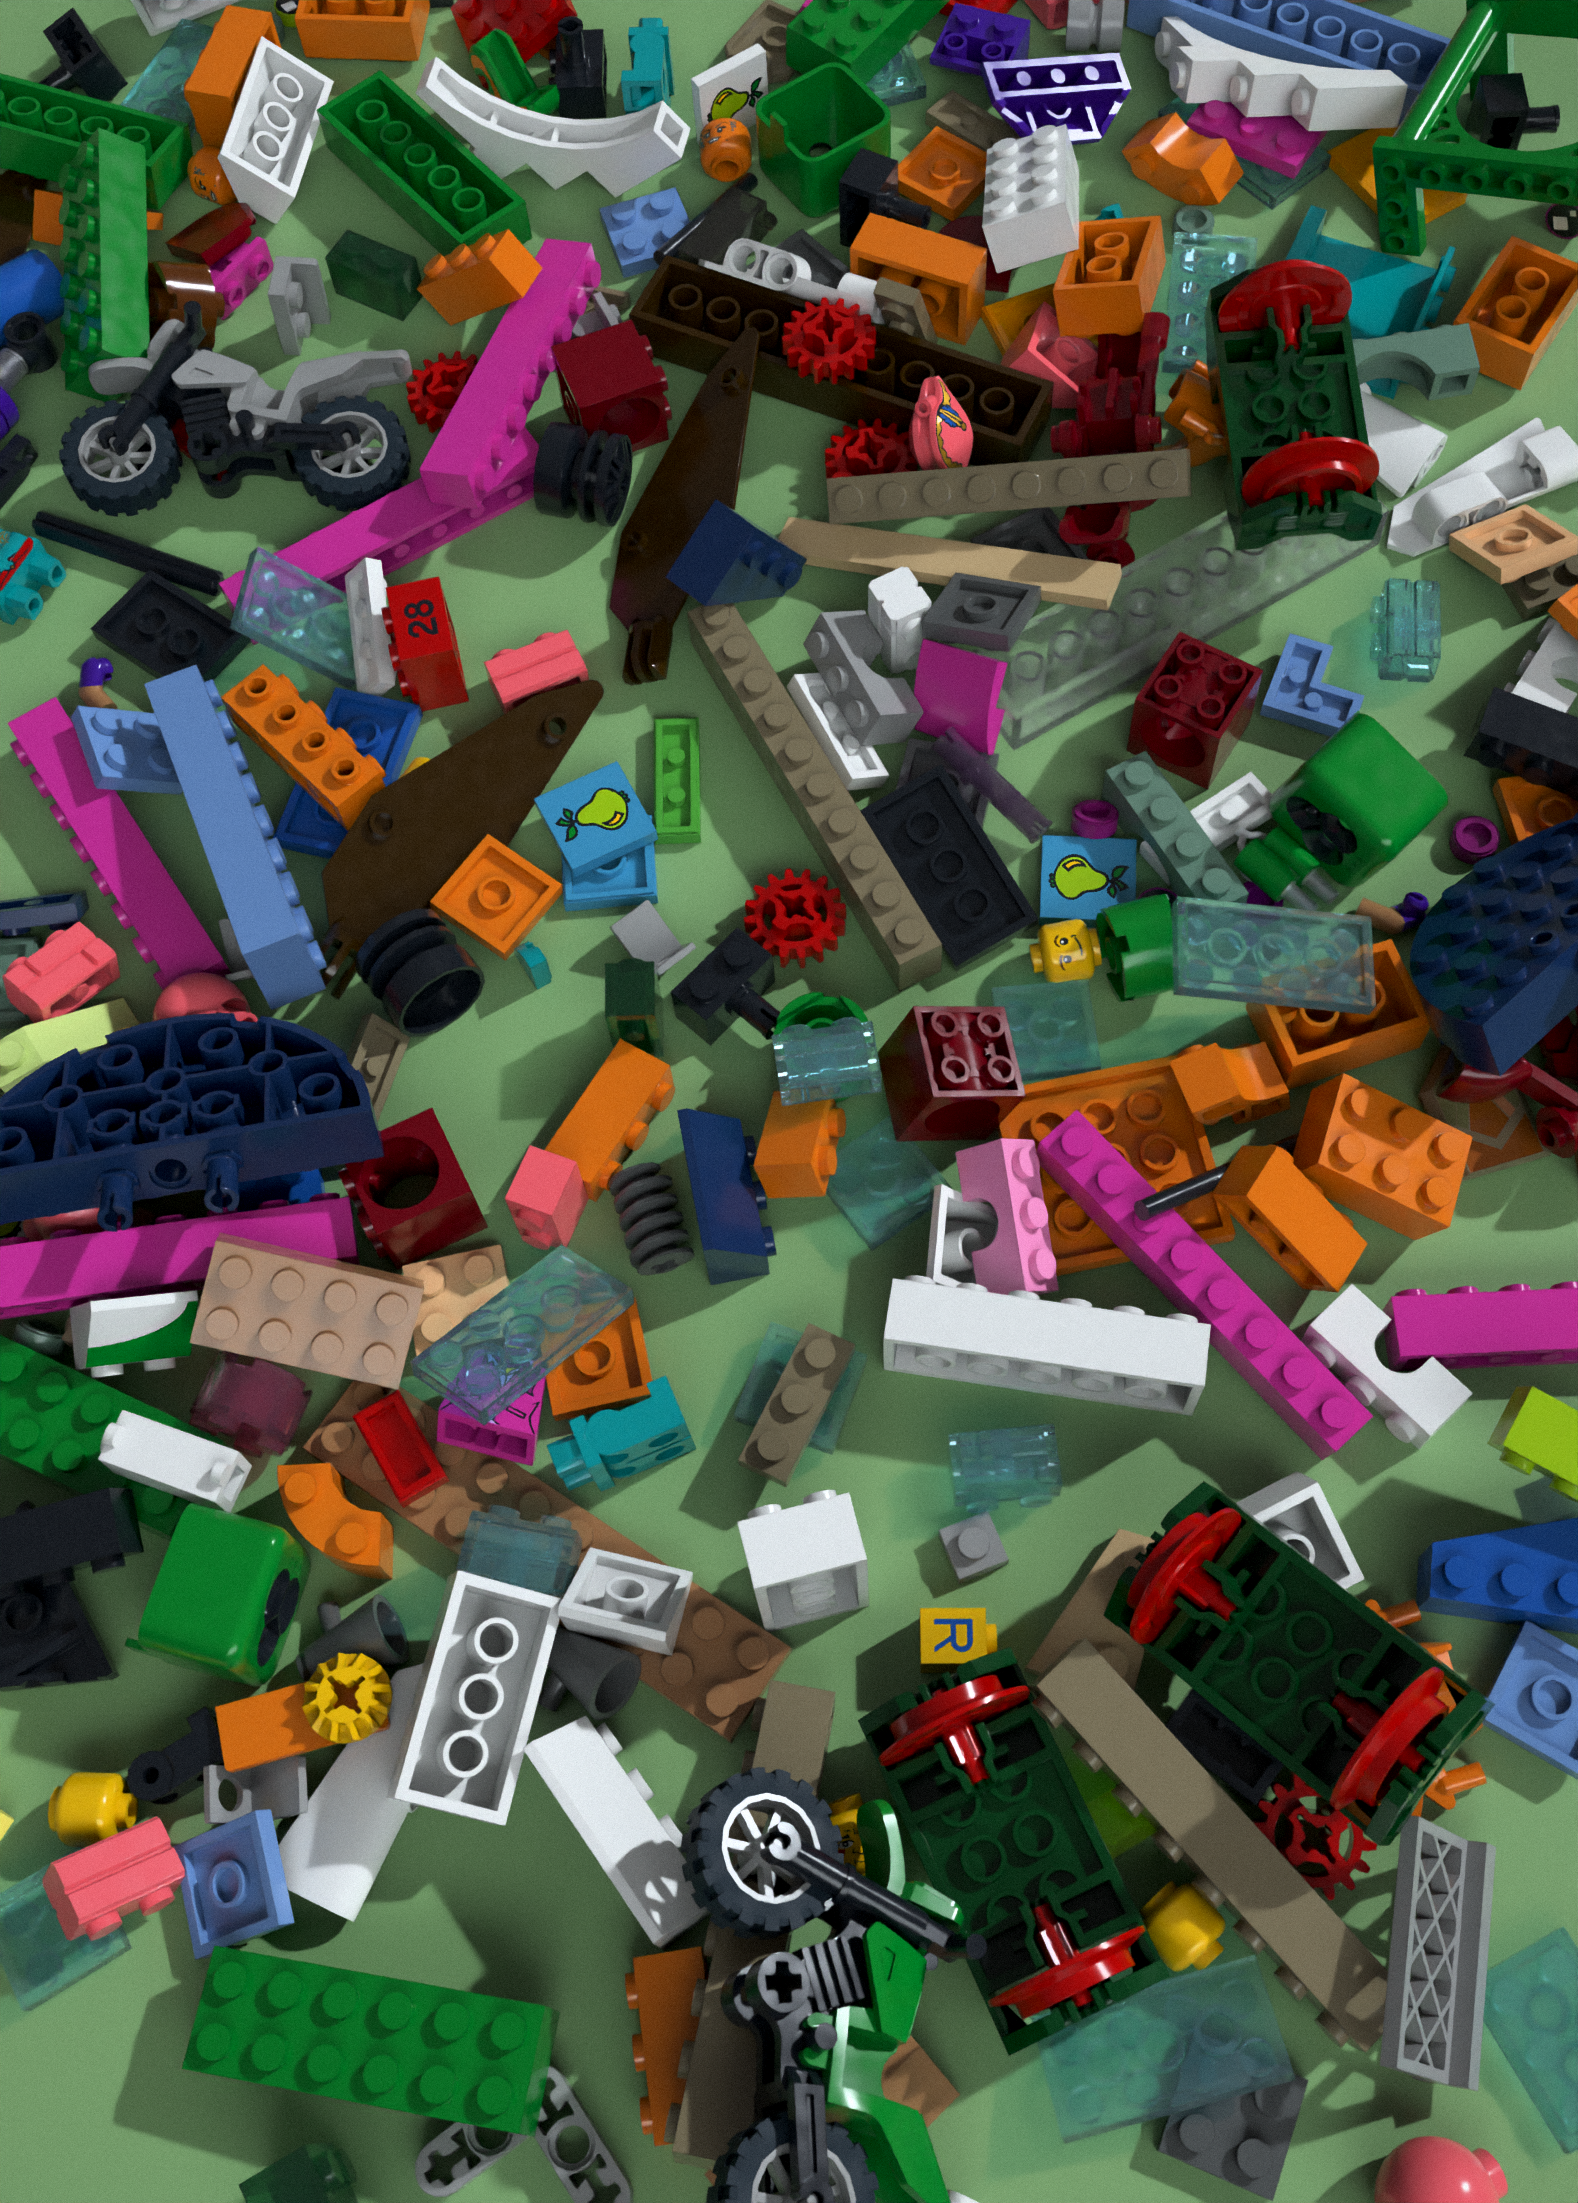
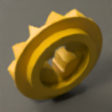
[302,1652,392,1744]

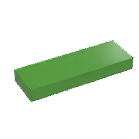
[654,717,701,845]

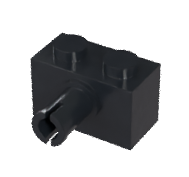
[39,8,128,101]
[548,16,608,119]
[1465,73,1560,150]
[839,148,932,248]
[671,927,780,1046]
[1164,1688,1284,1806]

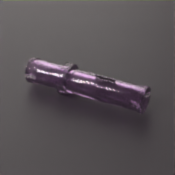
[932,726,1053,844]

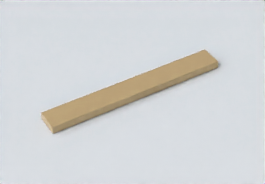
[778,517,1122,610]

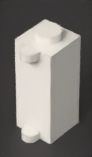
[98,1410,252,1512]

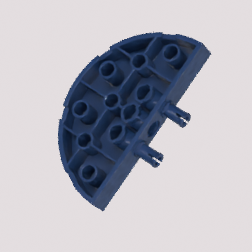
[1410,813,1578,1076]
[0,1013,385,1232]

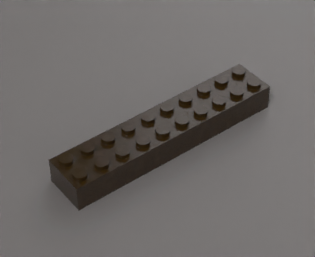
[629,255,1054,466]

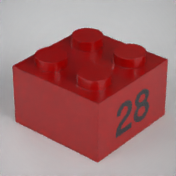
[381,576,469,712]

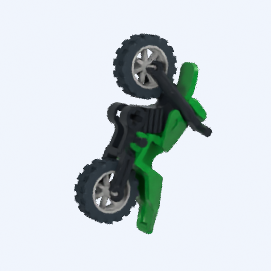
[681,1767,987,2203]

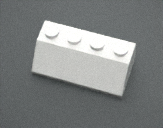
[217,36,334,224]
[523,1716,711,1951]

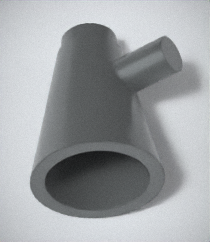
[296,1594,409,1682]
[538,1627,641,1720]

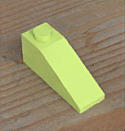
[0,998,140,1093]

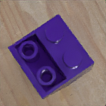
[930,3,1031,79]

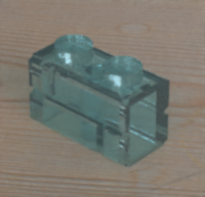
[1370,578,1441,683]
[772,1017,881,1106]
[947,1423,1062,1513]
[456,1505,583,1599]

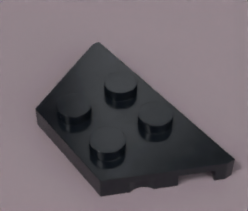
[0,1500,120,1692]

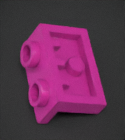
[209,236,274,321]

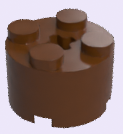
[148,261,225,349]

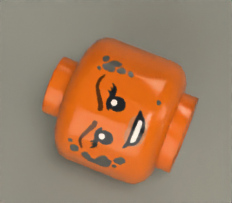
[699,118,752,182]
[187,145,238,206]

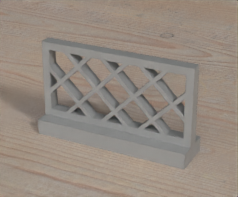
[1380,1816,1496,2091]

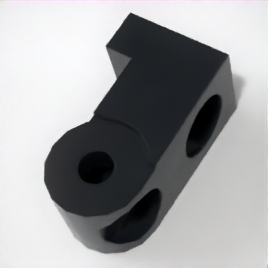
[127,1706,224,1805]

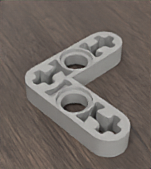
[415,2065,633,2203]

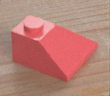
[1000,301,1098,409]

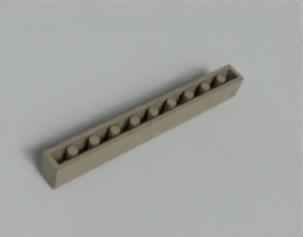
[687,603,942,991]

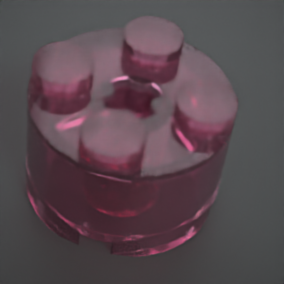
[188,1351,313,1458]

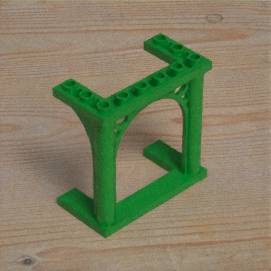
[1372,0,1578,257]

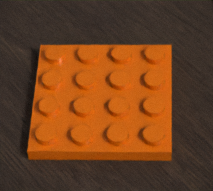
[997,1055,1236,1276]

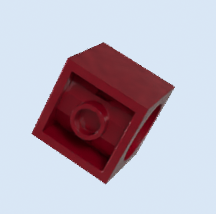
[551,320,672,452]
[1126,631,1263,790]
[877,1006,1026,1142]
[338,1108,488,1270]

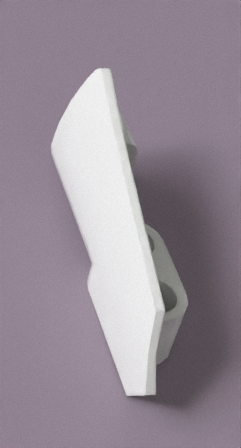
[698,238,885,324]
[1360,382,1448,498]
[1387,418,1578,557]
[278,1663,424,1922]

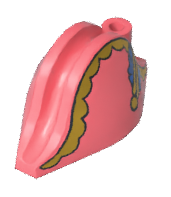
[908,375,973,470]

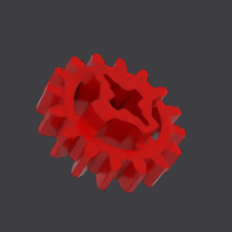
[782,297,876,385]
[406,351,478,433]
[825,418,918,480]
[744,868,847,969]
[1251,1772,1377,1900]

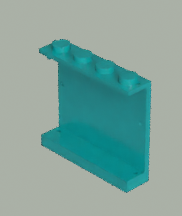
[1285,205,1457,399]

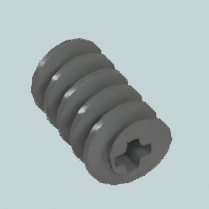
[608,1162,695,1276]

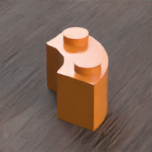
[1121,112,1244,206]
[1169,1041,1290,1126]
[277,1463,394,1579]

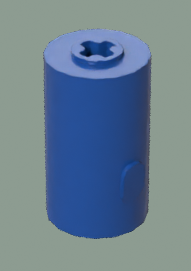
[0,249,64,351]

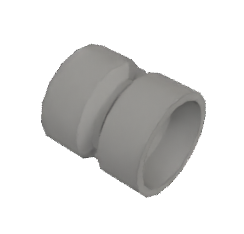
[1065,0,1125,53]

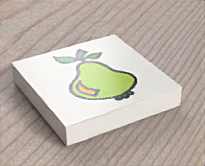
[691,43,769,144]

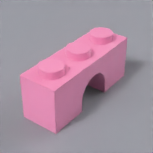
[955,1138,1059,1295]

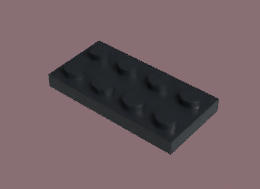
[860,764,1039,971]

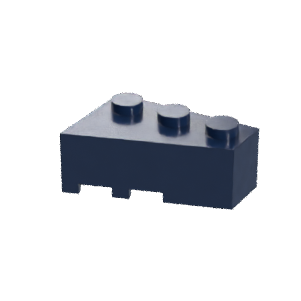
[666,499,807,607]

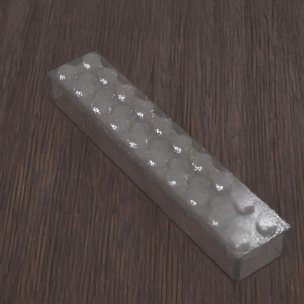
[971,497,1389,750]

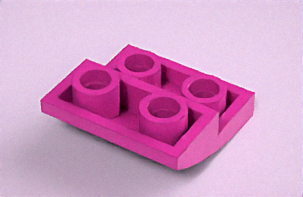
[914,638,1008,755]

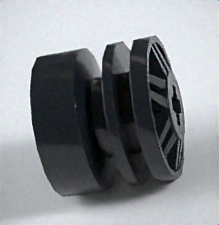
[533,421,633,527]
[355,909,485,1037]

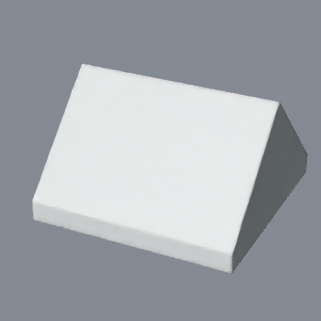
[926,1184,998,1287]
[558,1547,693,1656]

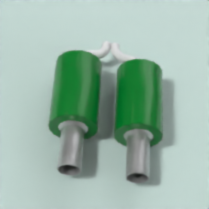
[1233,826,1339,918]

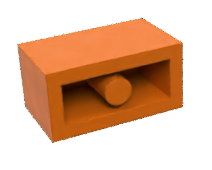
[753,1088,846,1199]

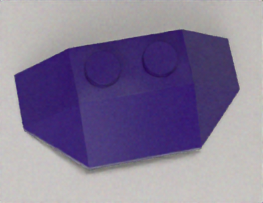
[979,52,1131,145]

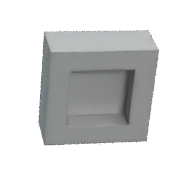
[938,1511,1009,1584]

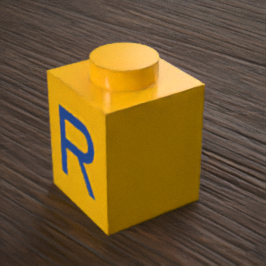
[919,1608,997,1673]

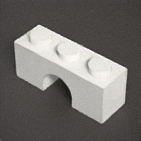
[1503,617,1578,714]
[1301,1284,1473,1450]

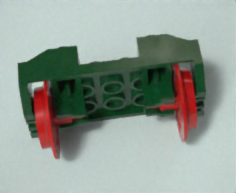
[1204,259,1383,550]
[1103,1481,1496,1846]
[858,1647,1170,2056]

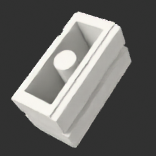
[868,567,932,674]

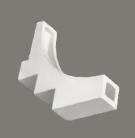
[1155,16,1408,131]
[416,57,690,198]

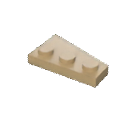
[1024,1528,1154,1691]

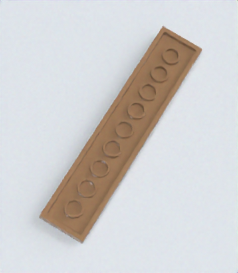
[303,1380,792,1744]

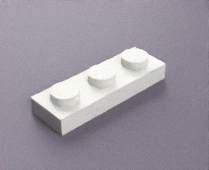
[345,557,397,697]
[787,673,889,791]
[1139,772,1272,886]

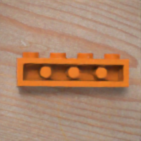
[221,664,386,831]

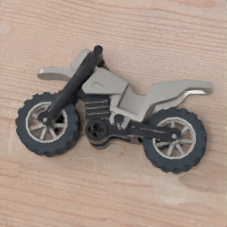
[59,301,412,517]

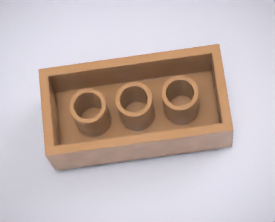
[189,1232,424,1390]

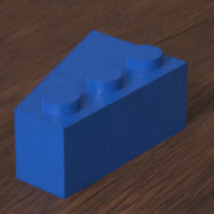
[1416,1517,1578,1634]

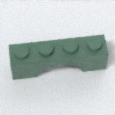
[1353,323,1480,401]
[1101,751,1249,941]

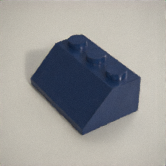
[677,1108,777,1285]

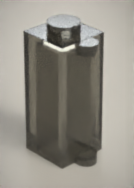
[678,186,778,276]

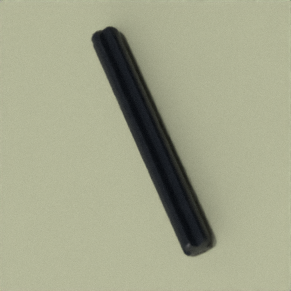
[32,511,225,596]

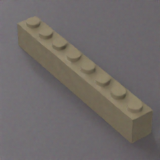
[827,449,1192,524]
[1029,1638,1388,2053]
[664,1680,836,2170]

